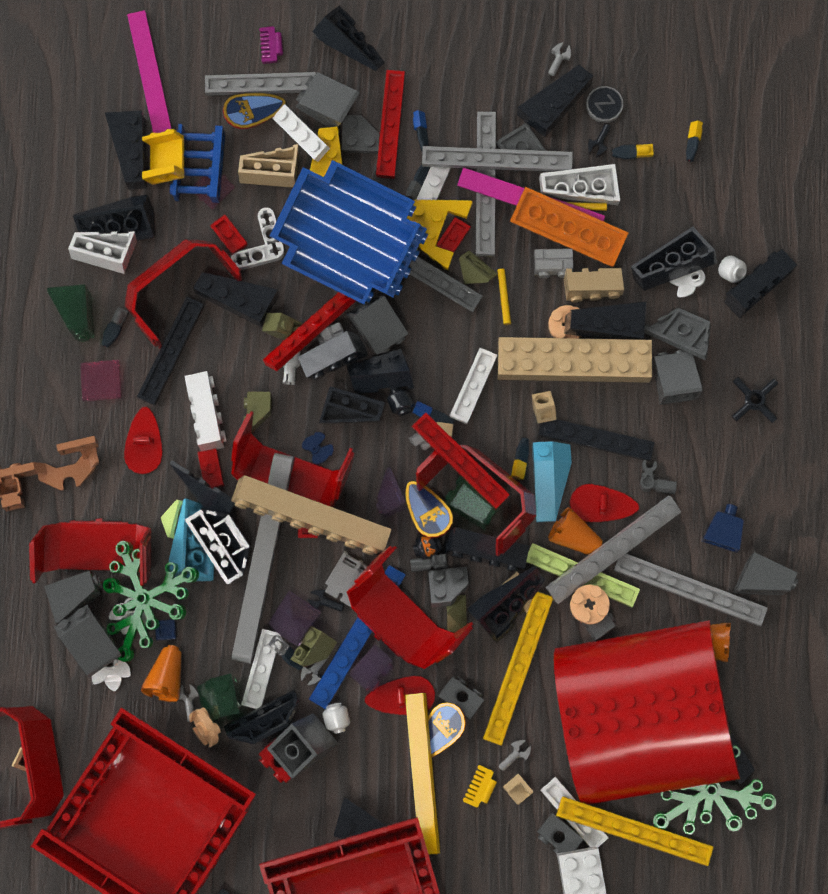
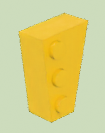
[310,126,342,177]

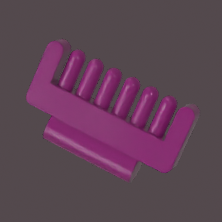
[259,26,283,64]

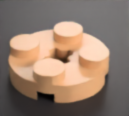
[548,305,581,339]
[570,585,610,625]
[189,707,221,748]

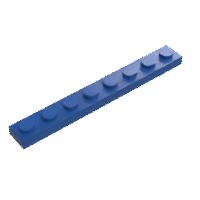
[309,565,406,710]

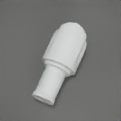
[283,351,301,385]

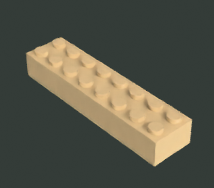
[498,337,652,383]
[231,475,391,555]

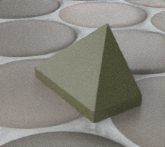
[459,251,497,284]
[447,595,467,633]

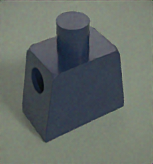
[701,504,743,553]

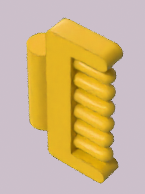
[463,765,497,808]

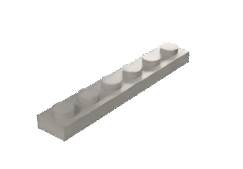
[205,72,316,96]

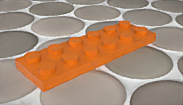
[510,187,628,267]

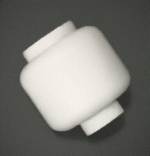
[718,256,747,283]
[323,703,351,734]

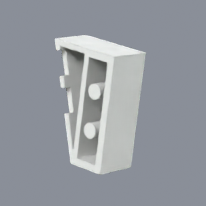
[68,232,137,274]

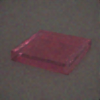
[80,360,121,401]

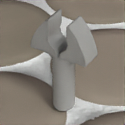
[548,42,571,76]
[301,656,329,686]
[179,684,199,722]
[499,740,531,771]

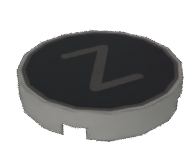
[586,86,623,123]

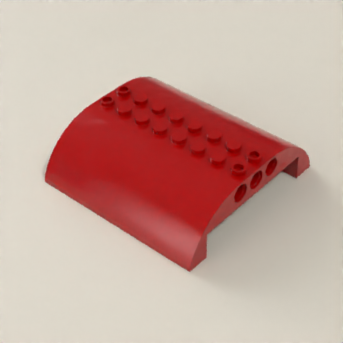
[554,620,740,805]
[31,707,256,894]
[259,817,440,894]

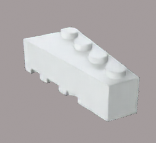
[539,164,620,205]

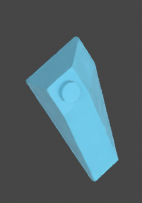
[532,442,572,522]
[169,498,214,581]

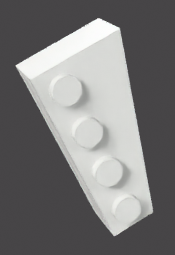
[185,371,227,451]

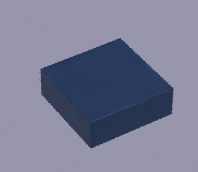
[156,620,176,641]

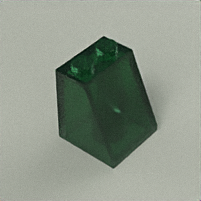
[47,284,94,342]
[445,475,505,531]
[197,674,244,723]

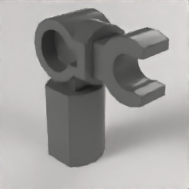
[639,460,677,494]
[410,554,448,572]

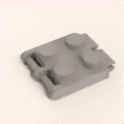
[325,551,368,607]

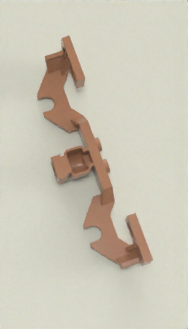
[0,436,99,512]

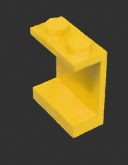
[142,129,184,185]

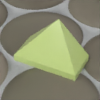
[161,500,183,539]

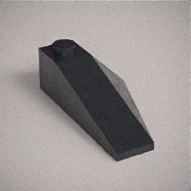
[467,566,545,643]

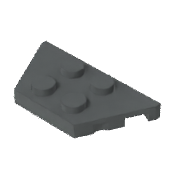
[644,308,711,360]

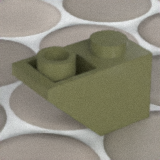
[262,313,303,340]
[243,392,272,433]
[291,626,337,667]

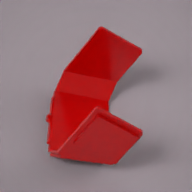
[125,239,242,349]
[231,411,355,508]
[416,445,537,556]
[29,518,151,586]
[347,546,473,669]
[0,706,64,830]

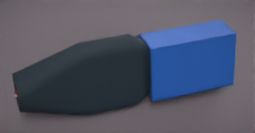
[413,110,428,152]
[412,401,454,424]

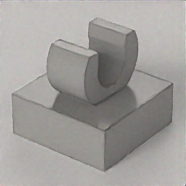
[409,433,431,451]

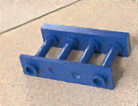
[170,124,225,203]

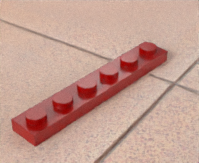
[376,70,405,179]
[263,292,356,371]
[412,413,510,510]

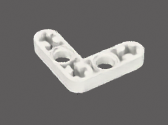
[231,208,284,270]

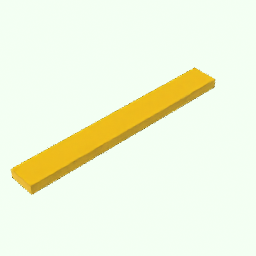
[483,591,553,746]
[405,693,440,854]
[556,796,713,866]

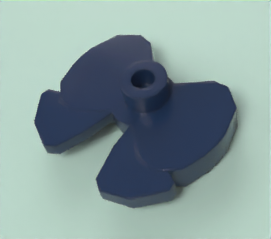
[302,432,334,465]

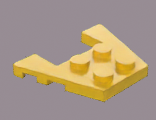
[407,200,472,270]

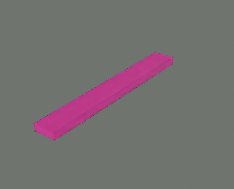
[127,10,172,133]
[457,167,605,221]

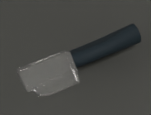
[269,635,303,670]

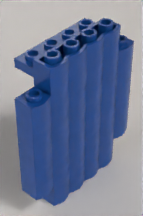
[270,160,428,304]

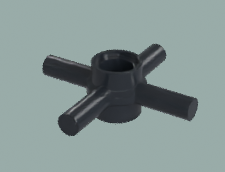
[732,377,778,423]

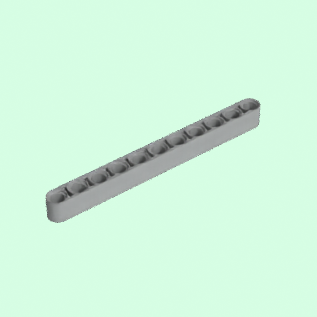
[232,453,294,664]

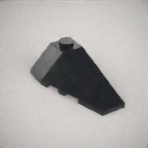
[312,6,385,71]
[73,194,155,240]
[169,460,235,514]

